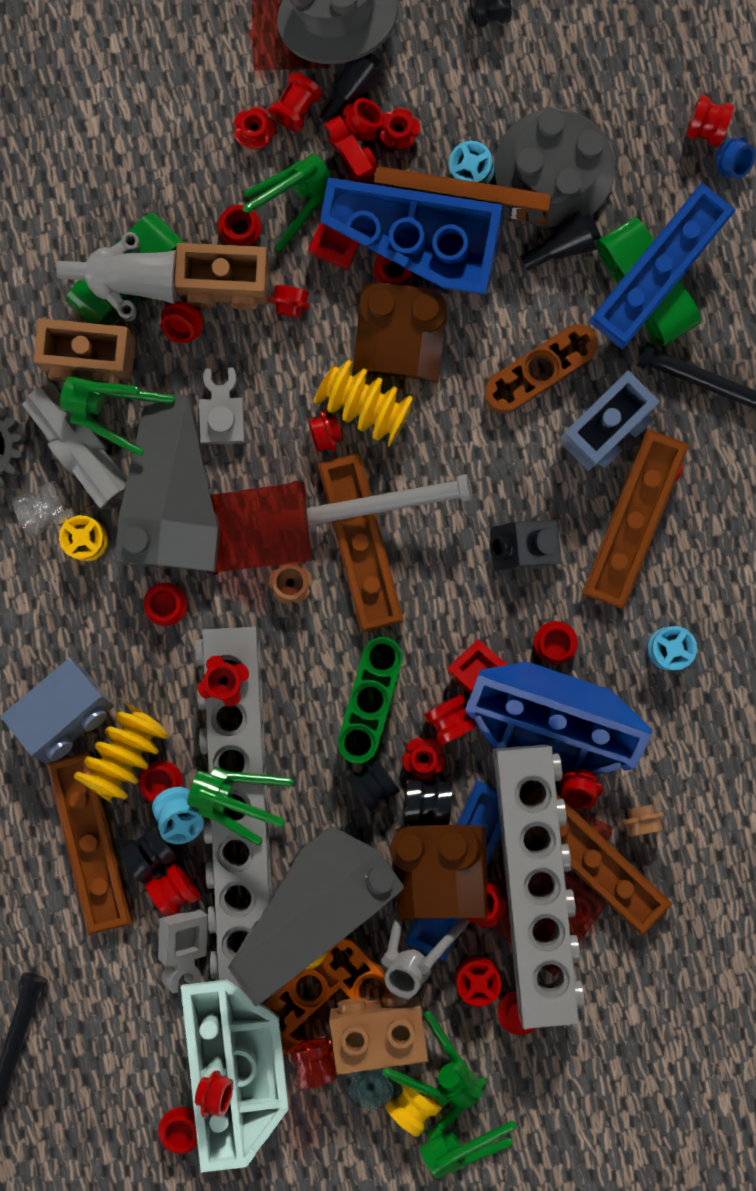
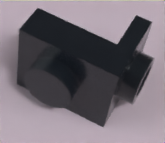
[489,520,562,570]

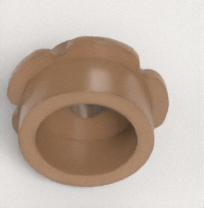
[269,561,312,604]
[621,804,664,837]

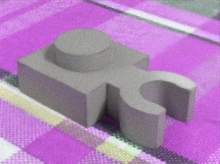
[199,368,245,445]
[158,908,208,994]

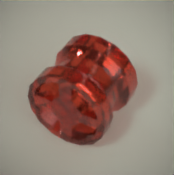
[286,1037,339,1090]

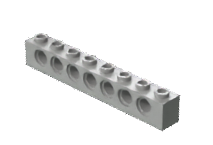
[195,627,272,991]

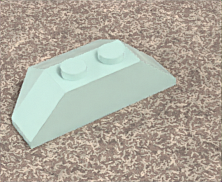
[181,980,289,1172]

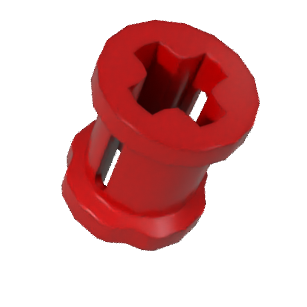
[268,71,322,132]

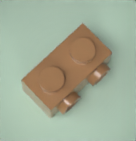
[175,243,270,310]
[33,318,136,384]
[329,993,428,1075]

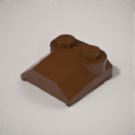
[352,283,449,384]
[390,825,488,920]

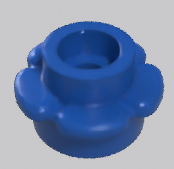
[715,136,756,179]

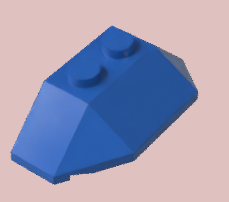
[465,661,652,775]

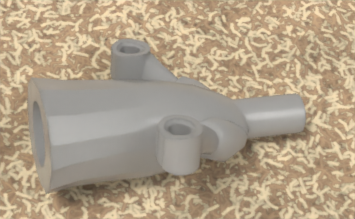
[56,232,177,322]

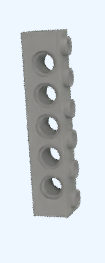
[493,744,585,1029]

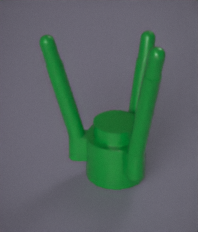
[243,153,333,253]
[60,376,175,456]
[187,767,294,845]
[382,1011,483,1109]
[420,1077,517,1179]

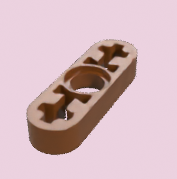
[484,324,598,414]

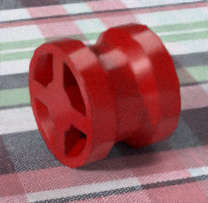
[685,94,734,148]
[423,693,478,746]
[145,862,201,917]
[455,955,502,1007]

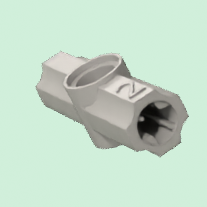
[22,382,127,510]

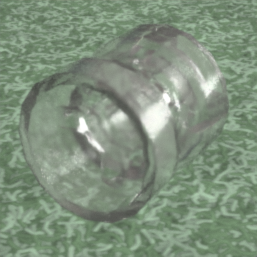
[12,480,71,538]

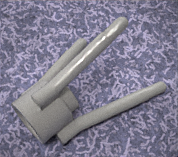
[381,909,469,1000]

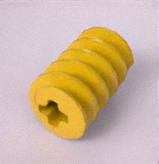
[313,359,413,447]
[74,703,169,803]

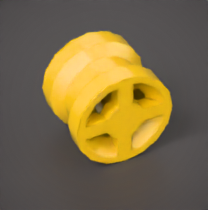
[59,515,109,562]
[385,1085,442,1137]

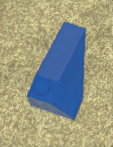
[320,177,504,295]

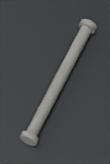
[260,474,472,538]

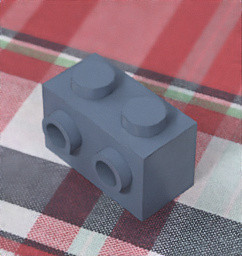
[558,370,660,471]
[0,657,115,764]

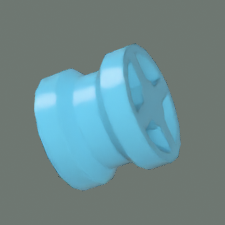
[449,140,495,184]
[647,626,697,670]
[152,787,204,844]

